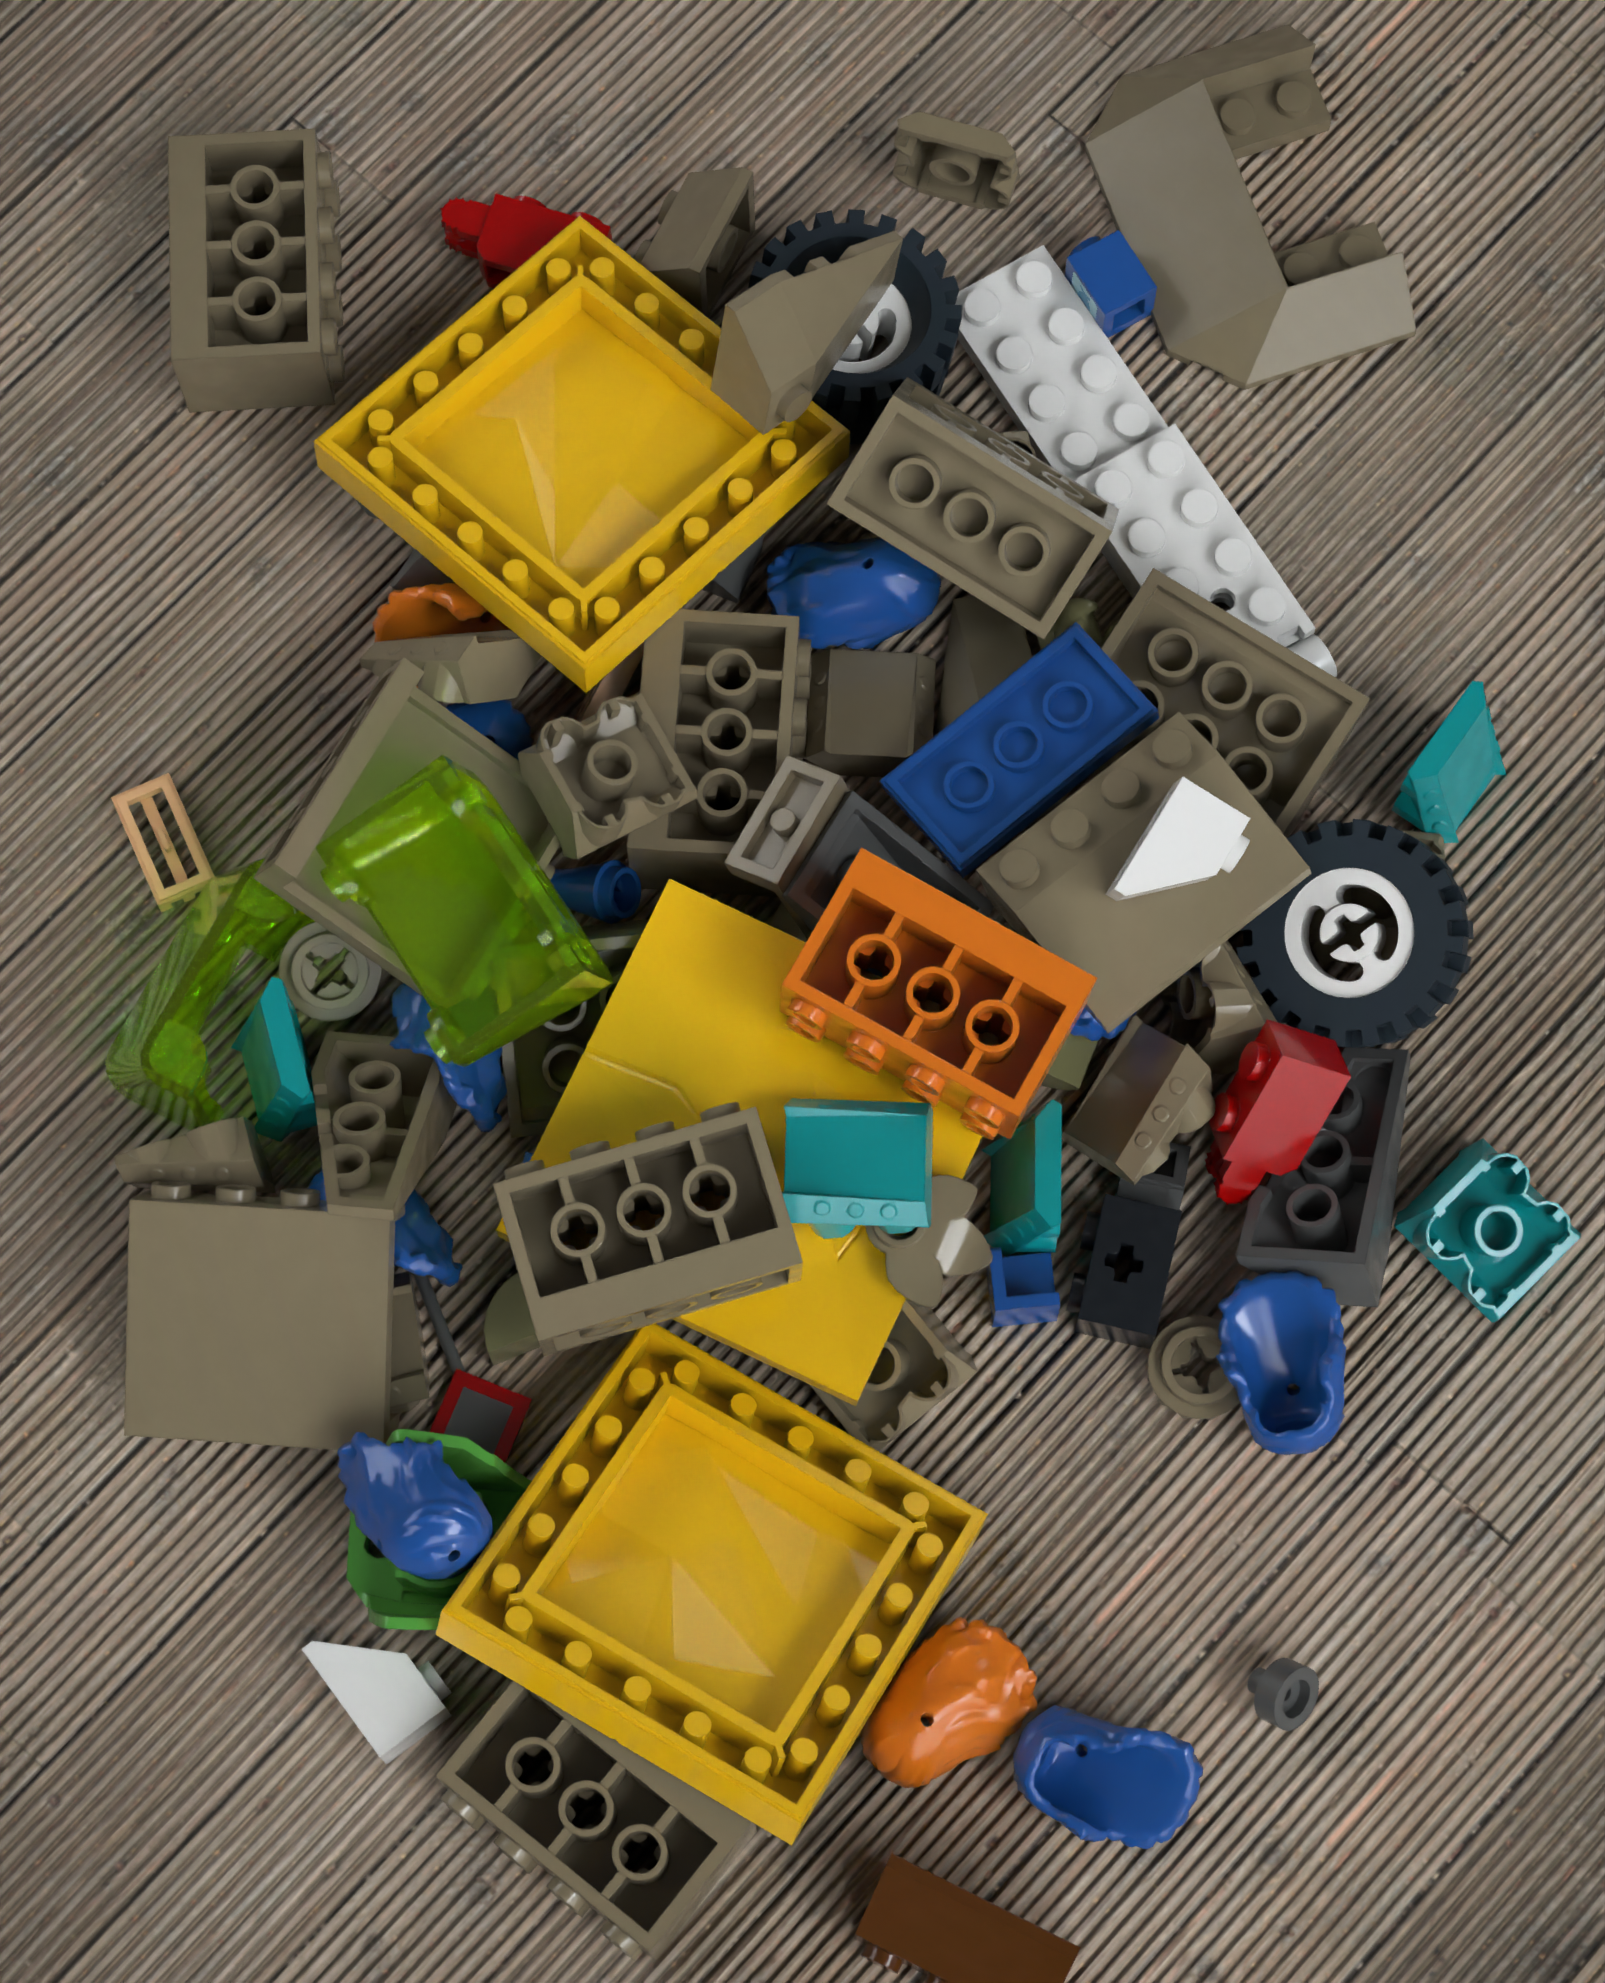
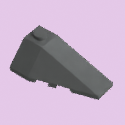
[1236,1047,1411,1308]

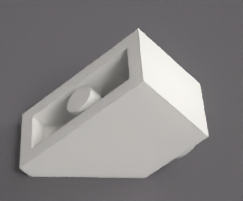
[1106,777,1251,901]
[302,1641,452,1765]

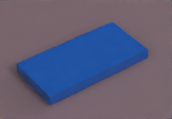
[880,622,1159,878]

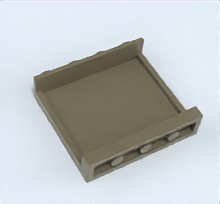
[253,657,562,1011]
[124,1181,405,1450]

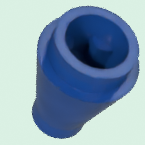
[544,860,641,924]

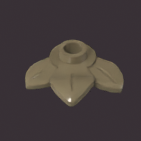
[865,1175,993,1308]

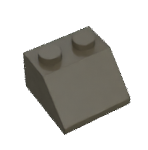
[634,167,755,318]

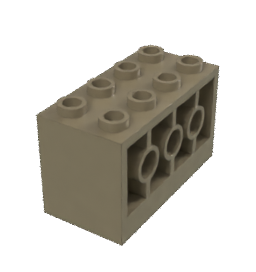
[168,128,345,413]
[827,377,1119,639]
[627,609,812,897]
[493,1102,803,1356]
[436,1681,757,1961]

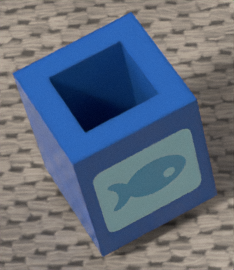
[1065,230,1157,338]

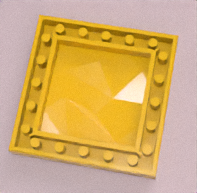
[313,216,850,693]
[496,879,1000,1406]
[435,1323,988,1846]

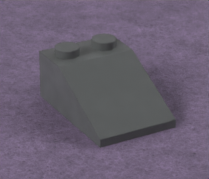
[782,791,994,1003]

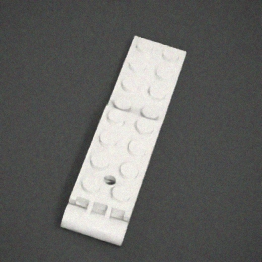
[955,245,1337,677]

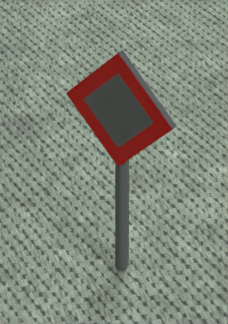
[413,1274,533,1463]

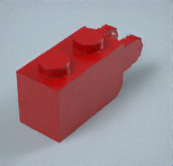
[440,194,612,288]
[1204,1019,1351,1205]

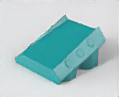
[1391,681,1507,843]
[231,977,317,1142]
[782,1098,933,1239]
[982,1099,1062,1257]
[1394,1138,1581,1323]

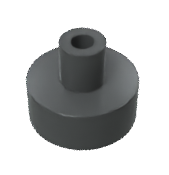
[1247,1658,1319,1731]

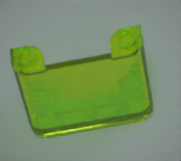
[315,755,613,1067]
[105,859,315,1130]

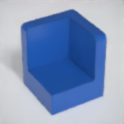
[985,1247,1061,1327]

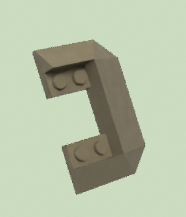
[1085,25,1416,390]

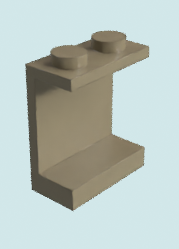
[724,755,850,942]

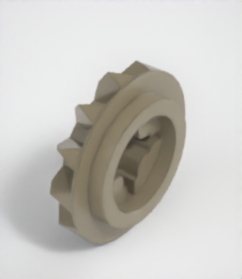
[279,922,382,1021]
[1147,1316,1240,1421]

